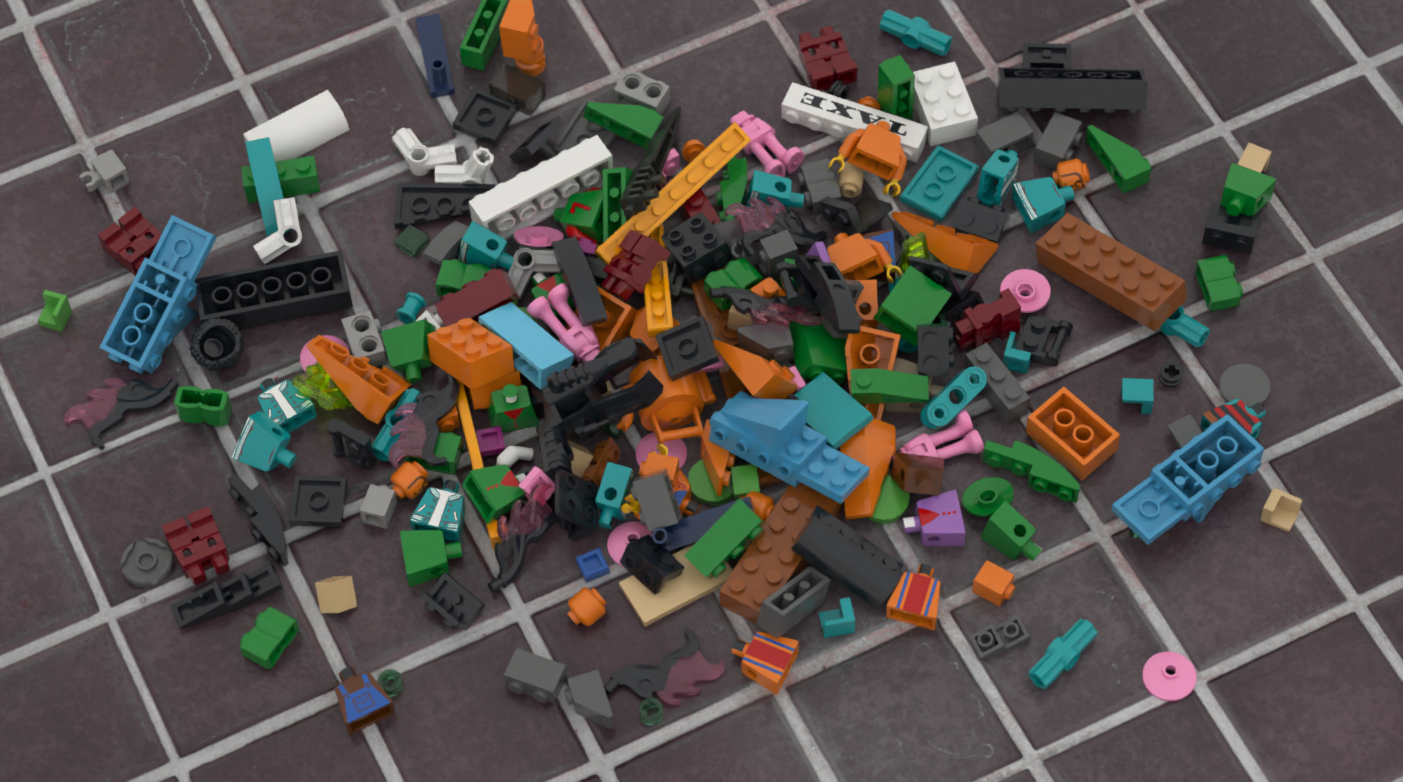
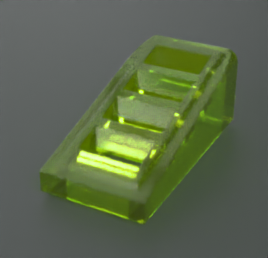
[901,232,930,274]

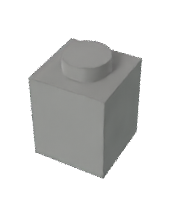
[360,484,397,529]

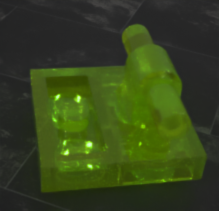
[291,362,353,410]

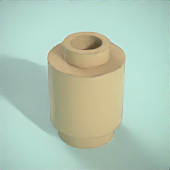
[838,161,864,198]

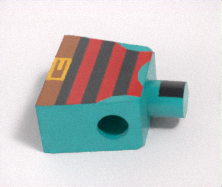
[1200,399,1266,439]

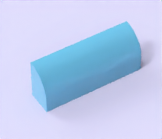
[479,302,574,390]

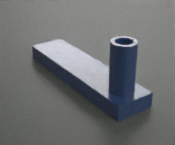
[415,14,455,98]
[652,496,756,552]

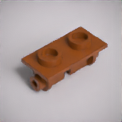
[581,437,621,490]

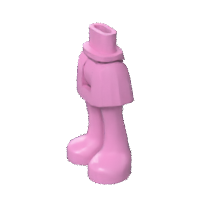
[730,111,805,177]
[527,283,600,363]
[891,409,984,472]

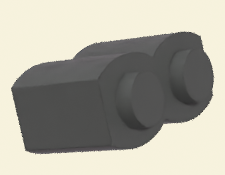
[796,158,841,213]

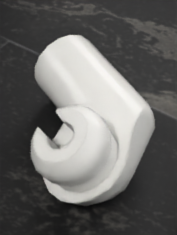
[496,446,533,468]

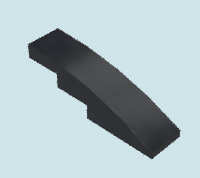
[551,237,608,327]
[171,563,283,629]

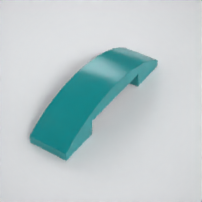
[245,137,291,237]

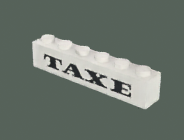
[781,82,928,162]

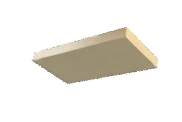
[619,544,733,627]

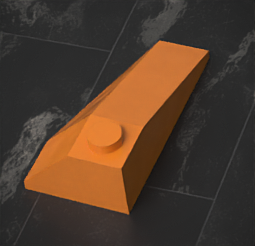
[891,211,999,273]
[845,325,901,420]
[306,335,412,425]
[840,418,896,520]

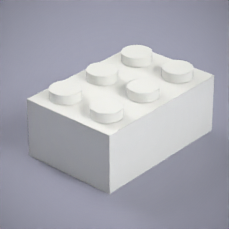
[913,62,978,147]

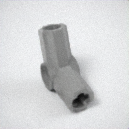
[508,248,560,299]

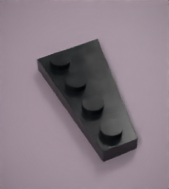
[394,183,496,229]

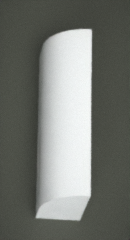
[243,90,350,162]

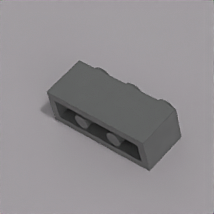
[964,343,1030,425]
[756,566,831,639]

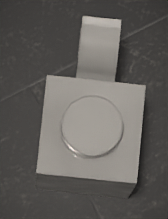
[79,149,130,194]

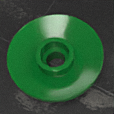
[962,477,1014,517]

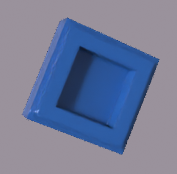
[575,548,610,583]

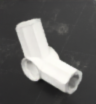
[392,127,457,176]
[435,147,494,184]
[253,197,302,264]

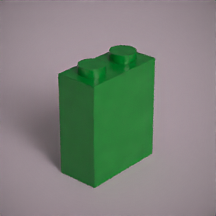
[874,265,952,346]
[789,313,848,385]

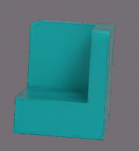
[1003,331,1031,374]
[1120,378,1154,414]
[819,597,855,638]

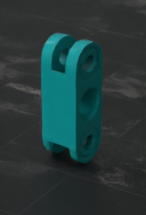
[920,366,987,429]

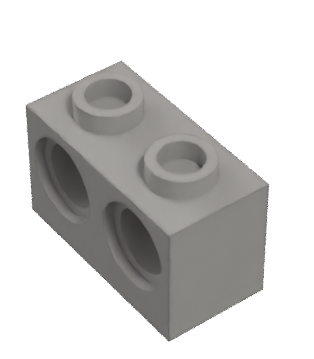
[614,69,671,115]
[341,310,387,367]

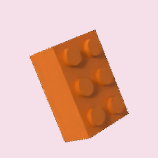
[427,318,515,390]
[1026,386,1120,481]

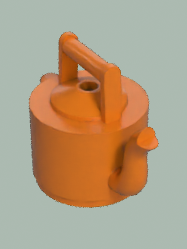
[616,355,716,444]

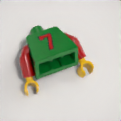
[554,187,603,259]

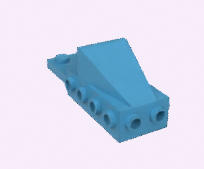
[99,215,217,374]
[709,391,870,504]
[1111,414,1264,545]

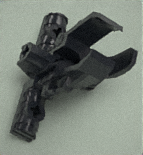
[529,338,664,484]

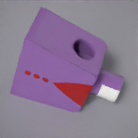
[902,490,966,546]

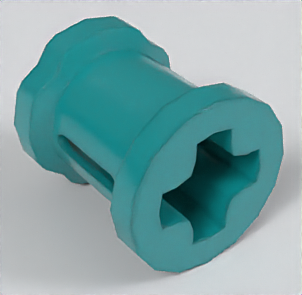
[395,292,427,324]

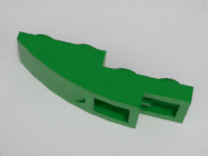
[716,155,747,221]
[982,440,1080,503]

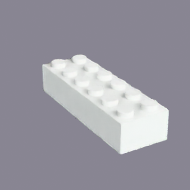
[468,135,613,240]

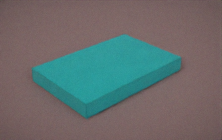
[900,145,980,222]
[795,372,873,449]

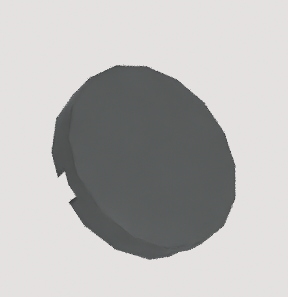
[1219,363,1270,408]
[120,538,174,588]

